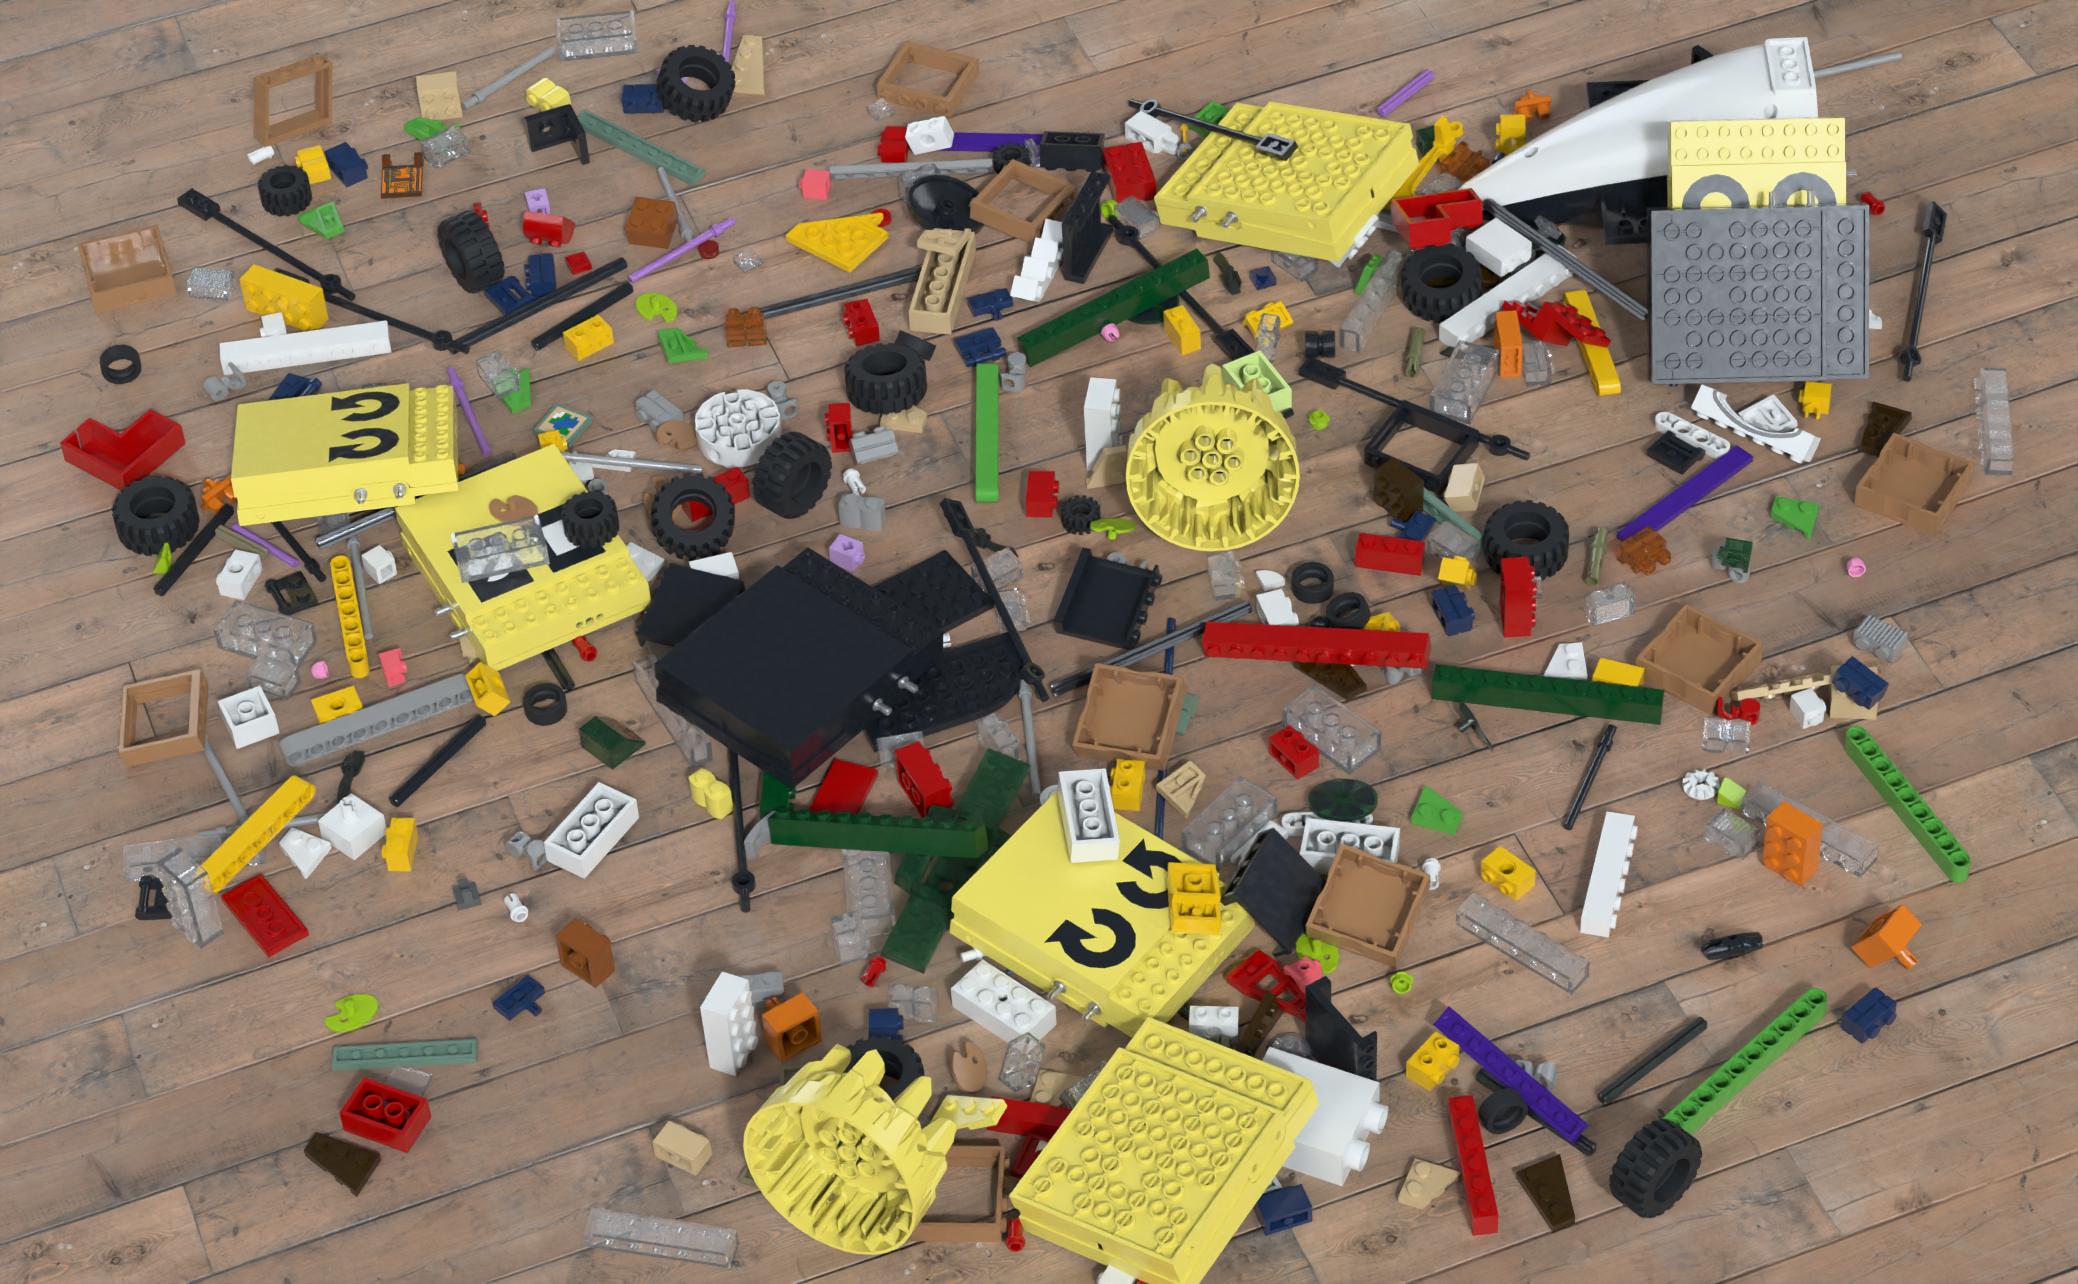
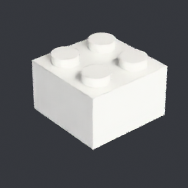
[218,686,279,749]

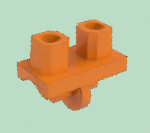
[1513,90,1552,123]
[200,475,237,514]

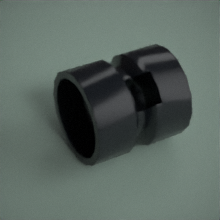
[1305,330,1335,358]

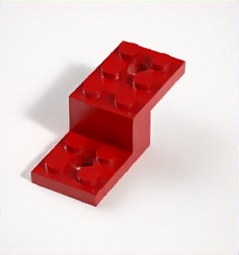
[1501,300,1611,348]

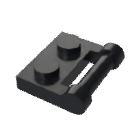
[1647,430,1706,475]
[265,571,318,617]
[135,876,182,920]

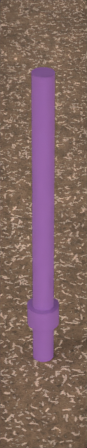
[722,0,737,62]
[628,217,736,283]
[447,368,491,457]

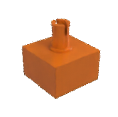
[1851,904,1922,970]
[762,992,822,1063]

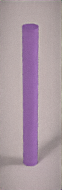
[232,523,299,568]

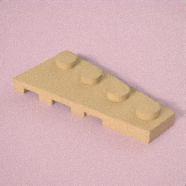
[731,35,765,95]
[1731,673,1833,704]

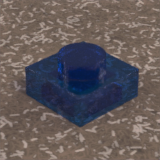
[1249,266,1276,290]

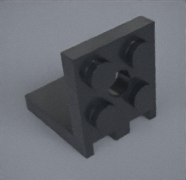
[524,104,590,165]

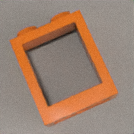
[1494,310,1523,378]

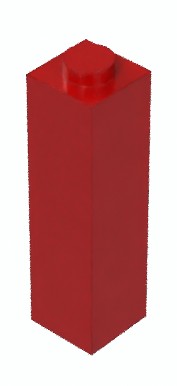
[987,1096,1073,1139]

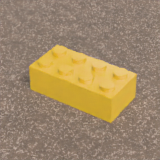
[239,264,329,331]

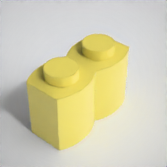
[526,78,571,112]
[689,768,733,819]

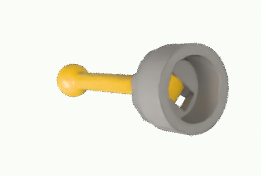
[1177,124,1193,161]

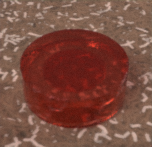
[698,240,719,259]

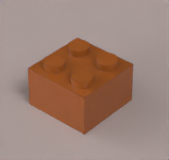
[625,196,679,249]
[556,918,615,988]

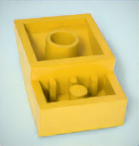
[1168,862,1222,935]

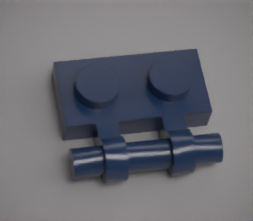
[954,327,1007,367]

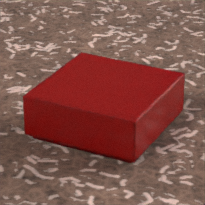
[565,252,592,275]

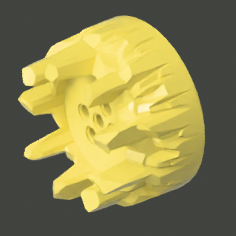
[1126,363,1300,551]
[743,1044,956,1255]

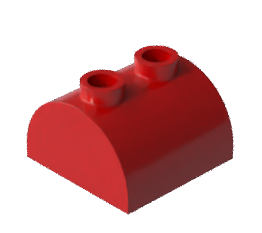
[523,211,575,248]

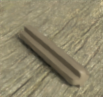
[215,525,269,560]

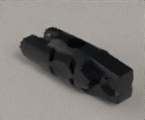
[1699,932,1763,960]

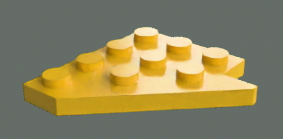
[786,213,889,273]

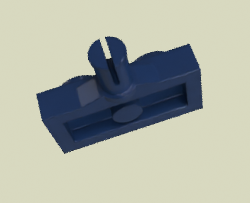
[967,288,1014,321]
[1390,510,1436,542]
[492,975,545,1021]

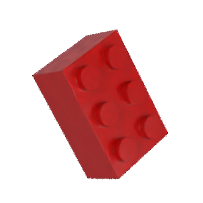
[1102,142,1156,206]
[1499,557,1537,638]
[894,741,954,820]
[339,1077,432,1153]

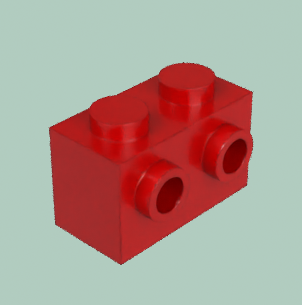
[841,298,880,347]
[825,403,853,453]
[1025,471,1059,518]
[1268,725,1320,780]

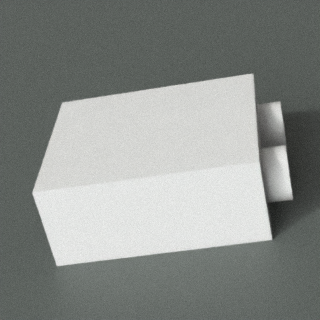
[1262,1047,1389,1186]

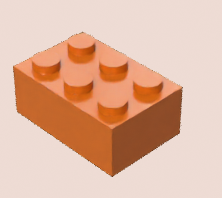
[1762,801,1823,887]

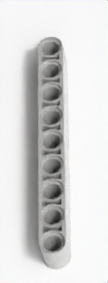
[279,674,474,766]

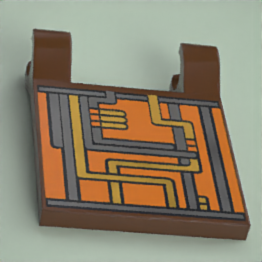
[381,152,424,199]

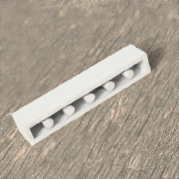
[1580,811,1638,938]

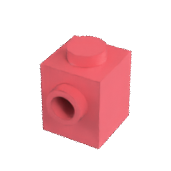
[799,169,831,200]

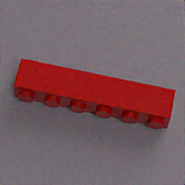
[1448,1095,1499,1236]

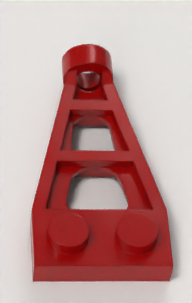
[1226,949,1306,1024]

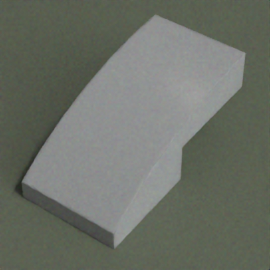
[744,811,776,859]

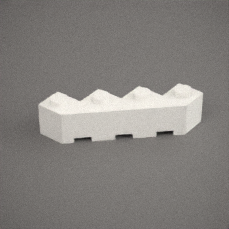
[1010,219,1063,302]

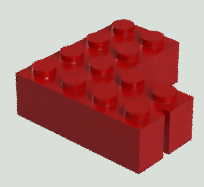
[1390,188,1483,249]
[60,409,186,491]

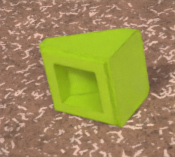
[153,543,172,574]
[1717,777,1746,809]

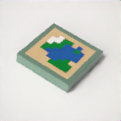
[533,403,593,448]

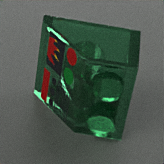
[579,716,646,770]

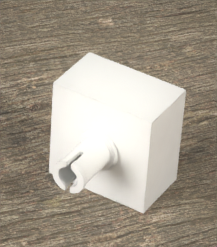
[318,793,386,860]

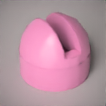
[1101,323,1120,342]
[1847,557,1866,577]
[311,660,329,679]

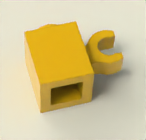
[1799,381,1832,419]

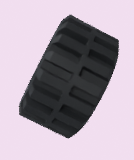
[258,165,312,217]
[561,491,620,549]

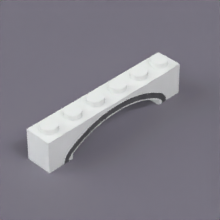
[1691,385,1821,464]

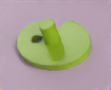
[636,293,678,323]
[1090,518,1136,539]
[1295,931,1339,974]
[324,994,378,1032]

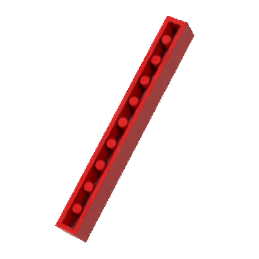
[1202,622,1431,669]

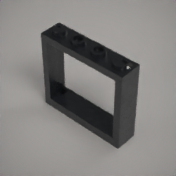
[1364,400,1479,495]

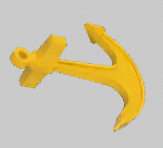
[1383,116,1464,211]

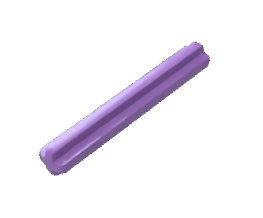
[1377,69,1434,117]

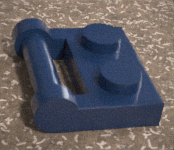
[484,276,537,315]
[268,373,322,401]

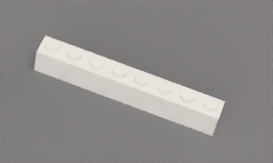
[1439,245,1577,349]
[220,321,392,375]

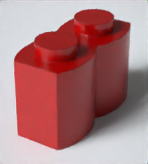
[877,126,910,163]

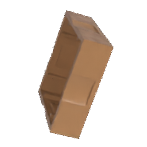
[77,224,177,314]
[1854,433,1975,536]
[1636,604,1763,716]
[1072,663,1188,771]
[1306,843,1431,968]

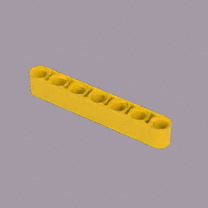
[1563,289,1621,397]
[330,555,370,678]
[193,775,316,894]

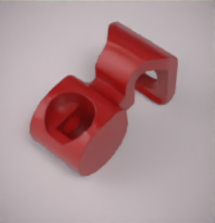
[1716,697,1761,728]

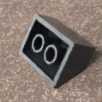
[1040,131,1105,172]

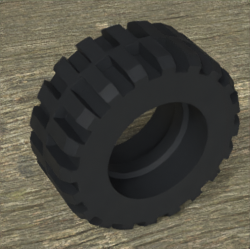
[656,45,736,122]
[437,210,505,294]
[1401,243,1482,323]
[844,343,927,415]
[752,432,832,519]
[651,473,735,561]
[112,476,200,556]
[1484,500,1569,582]
[843,1036,925,1101]
[1609,1119,1702,1218]

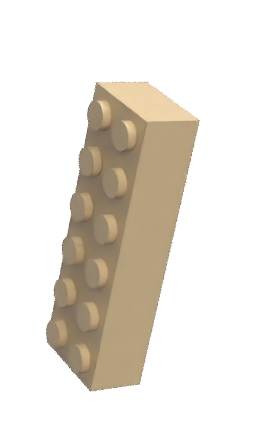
[909,228,976,335]

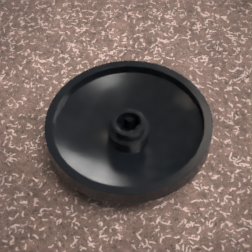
[907,175,985,235]

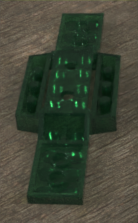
[880,748,1031,974]

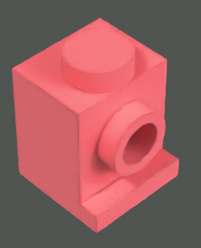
[379,648,408,687]
[1284,956,1322,993]

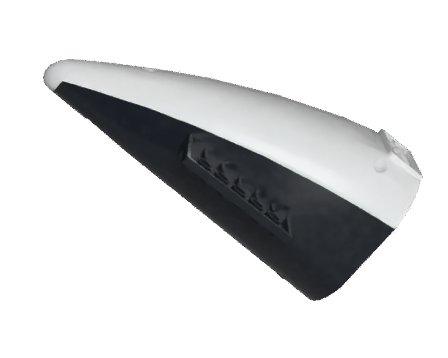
[1458,37,1818,245]

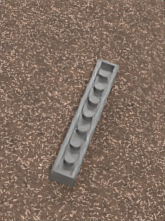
[829,159,993,180]

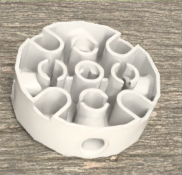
[695,389,782,468]

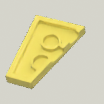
[929,1095,1007,1133]

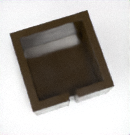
[1374,457,1424,522]

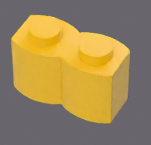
[294,145,331,184]

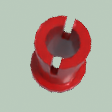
[1860,192,1885,216]
[573,635,597,662]
[861,956,887,987]
[1005,1219,1025,1252]

